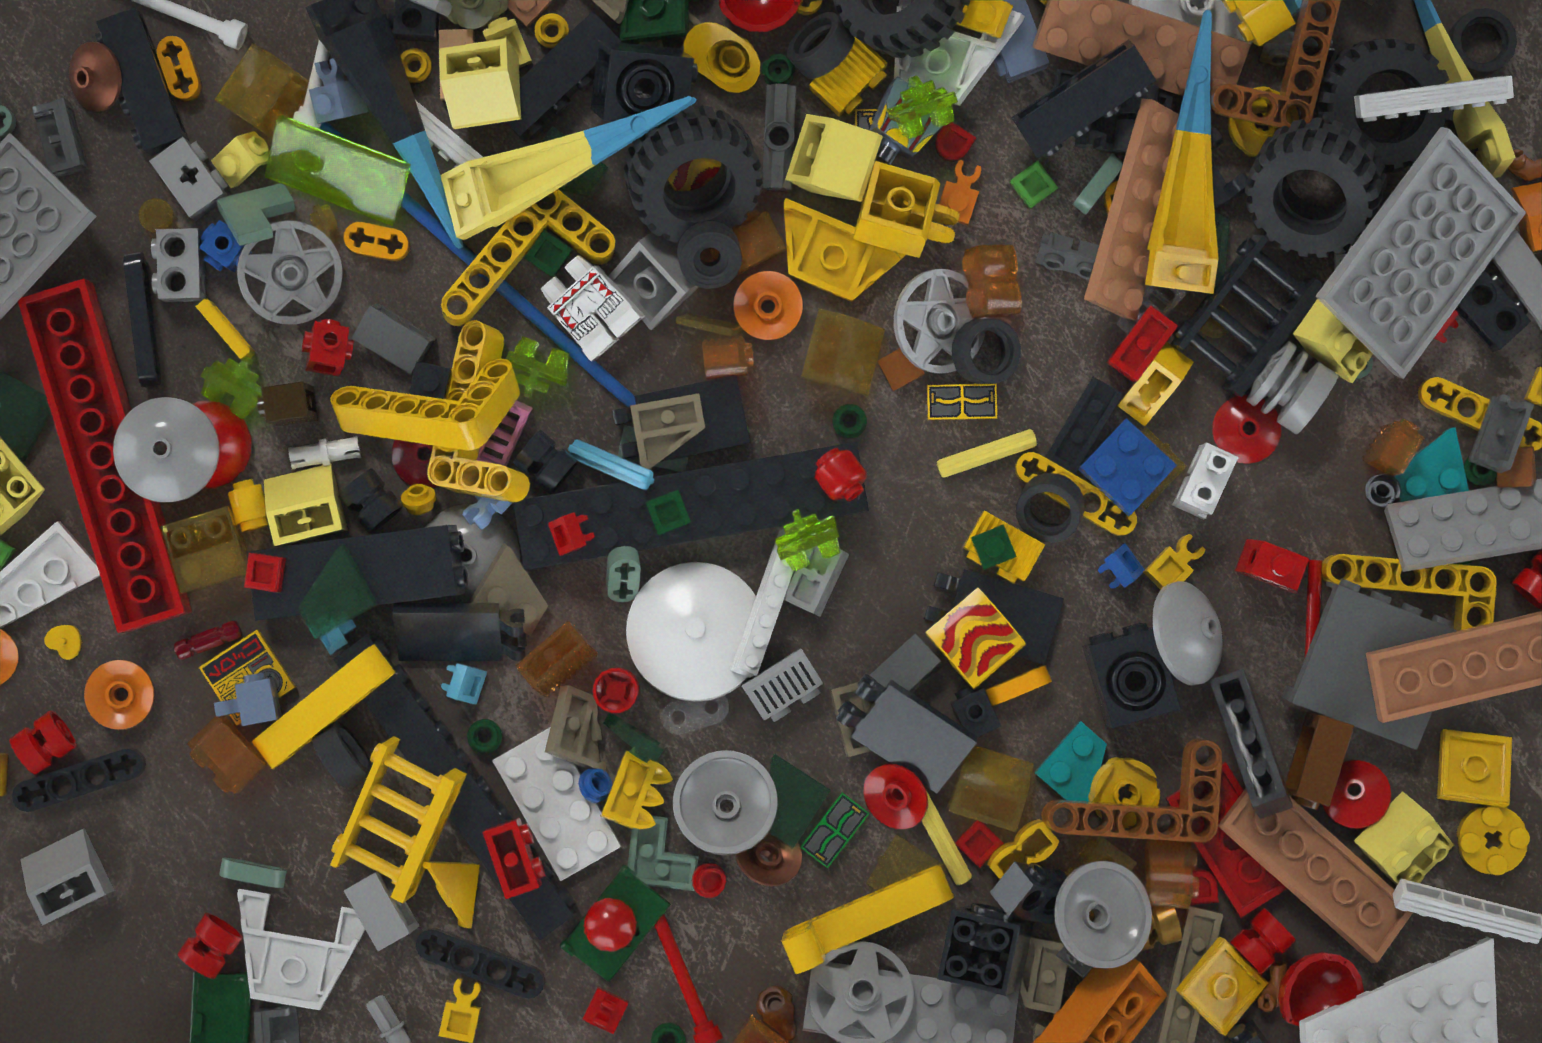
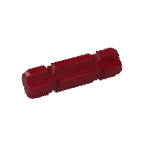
[174,621,242,660]

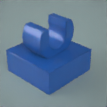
[1098,543,1145,588]

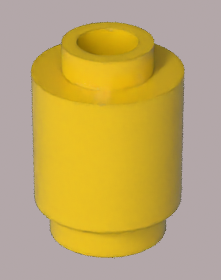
[228,479,269,532]

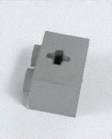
[149,137,228,221]

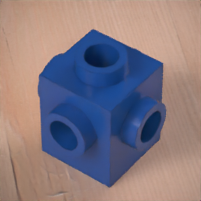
[199,220,252,272]

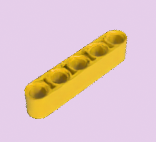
[252,644,396,770]

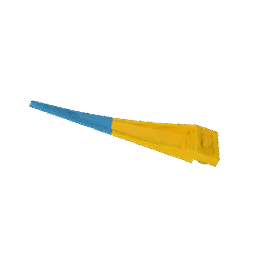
[1145,10,1219,294]

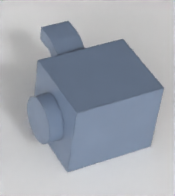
[309,59,369,124]
[214,672,282,726]

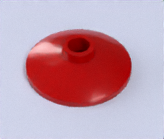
[1212,395,1281,464]
[1322,760,1391,829]
[863,764,928,829]

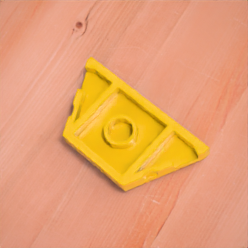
[784,198,906,302]

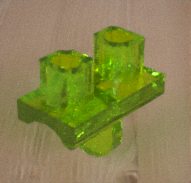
[886,75,958,139]
[506,336,570,398]
[201,356,262,419]
[775,509,840,571]

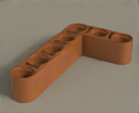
[1210,0,1341,129]
[1041,739,1222,842]

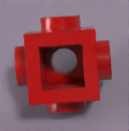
[302,319,354,376]

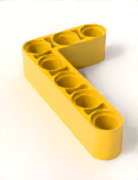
[441,189,615,326]
[427,320,530,502]
[330,359,520,450]
[1322,554,1497,631]
[781,864,954,974]

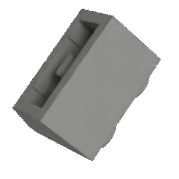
[20,828,115,926]

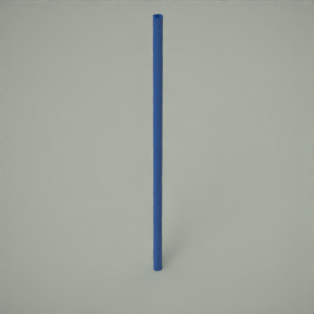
[319,122,636,407]

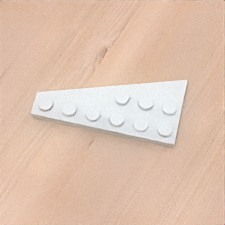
[1299,937,1498,1043]

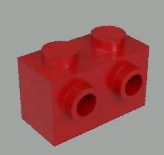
[483,818,546,899]

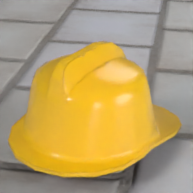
[684,22,761,93]

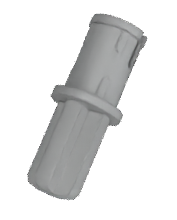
[367,995,412,1043]

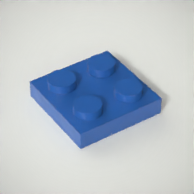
[1078,418,1177,517]

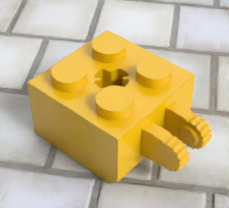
[853,161,959,258]

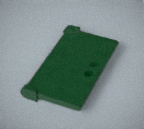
[560,864,671,982]
[189,972,251,1043]

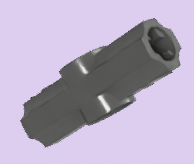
[762,84,796,192]

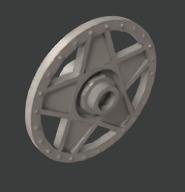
[237,220,342,325]
[894,269,987,373]
[809,942,914,1043]

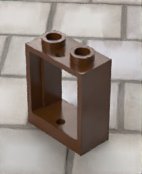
[1285,712,1354,810]

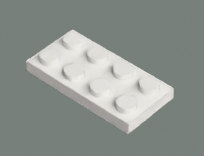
[492,727,622,881]

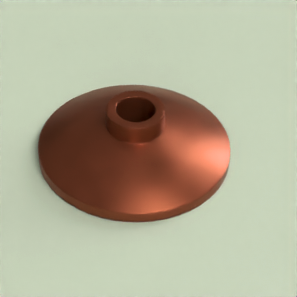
[69,42,122,112]
[735,823,802,886]

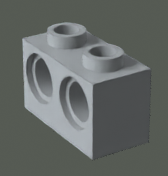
[151,228,206,302]

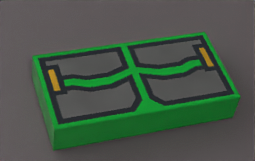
[800,792,870,869]

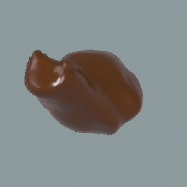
[756,985,796,1041]

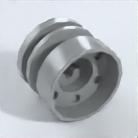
[1247,341,1338,435]

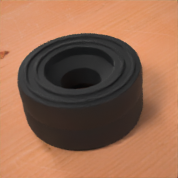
[678,221,742,289]

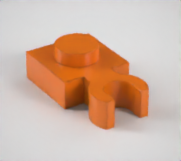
[939,160,981,226]

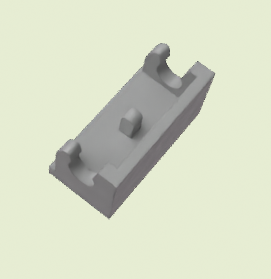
[784,536,849,617]
[344,871,420,951]

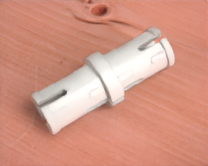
[288,436,361,470]

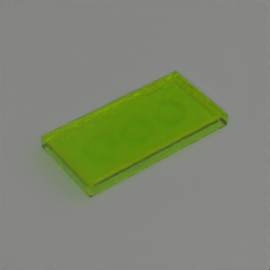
[265,115,411,226]

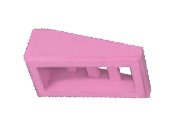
[477,400,533,467]

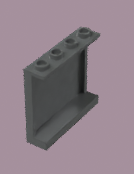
[1281,578,1457,750]

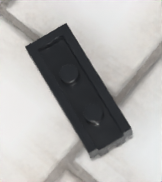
[1045,376,1123,474]

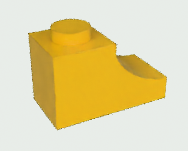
[1117,342,1194,426]

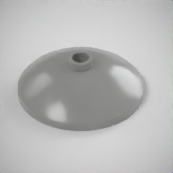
[113,397,220,503]
[425,504,521,603]
[1153,581,1223,685]
[673,750,778,855]
[1055,861,1152,968]

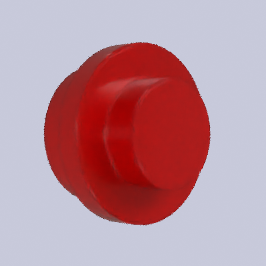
[691,863,726,898]

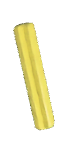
[937,429,1037,478]
[921,791,972,885]

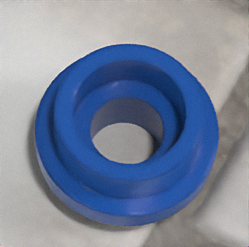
[578,768,612,803]

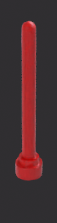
[653,889,723,1043]

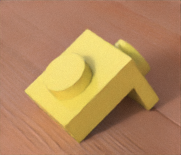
[482,17,533,68]
[211,131,274,188]

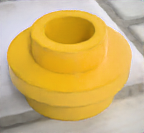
[534,13,569,49]
[400,48,432,83]
[401,484,436,515]

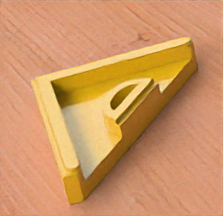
[422,861,480,929]

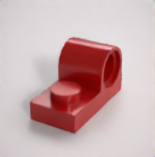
[1106,305,1178,383]

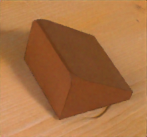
[877,348,925,391]
[1497,446,1537,487]

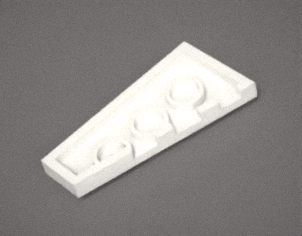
[0,521,100,628]

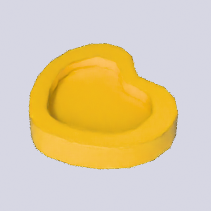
[44,625,82,660]

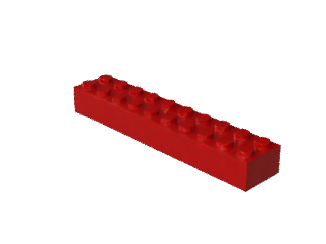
[18,278,192,633]

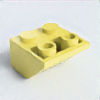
[439,38,521,129]
[785,114,883,202]
[1293,299,1373,383]
[0,437,45,536]
[264,463,348,547]
[1354,791,1454,886]

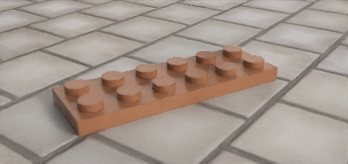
[1032,0,1251,110]
[1084,99,1179,320]
[1366,611,1542,723]
[1218,788,1413,963]

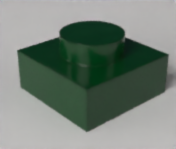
[524,230,573,278]
[645,490,691,535]
[970,524,1017,570]

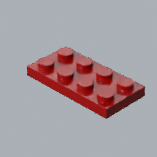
[1165,762,1288,917]

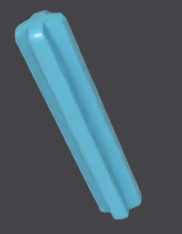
[568,440,655,490]

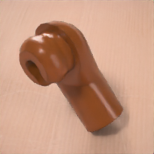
[1507,149,1542,181]
[1257,961,1287,1013]

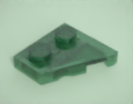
[603,712,666,763]

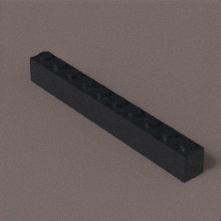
[333,634,576,940]

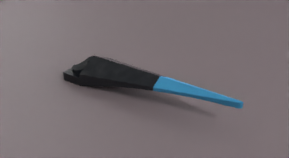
[306,0,463,249]

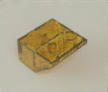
[214,43,309,146]
[801,308,885,396]
[161,506,248,594]
[947,745,1034,832]

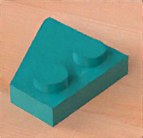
[1392,427,1469,503]
[1034,721,1107,802]

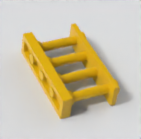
[330,736,467,904]

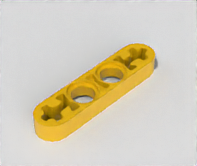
[1418,377,1542,451]
[1015,452,1137,536]

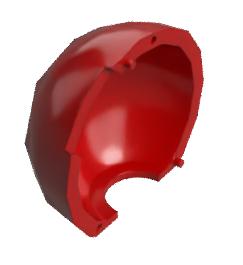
[719,0,801,32]
[166,401,252,489]
[1278,952,1364,1026]

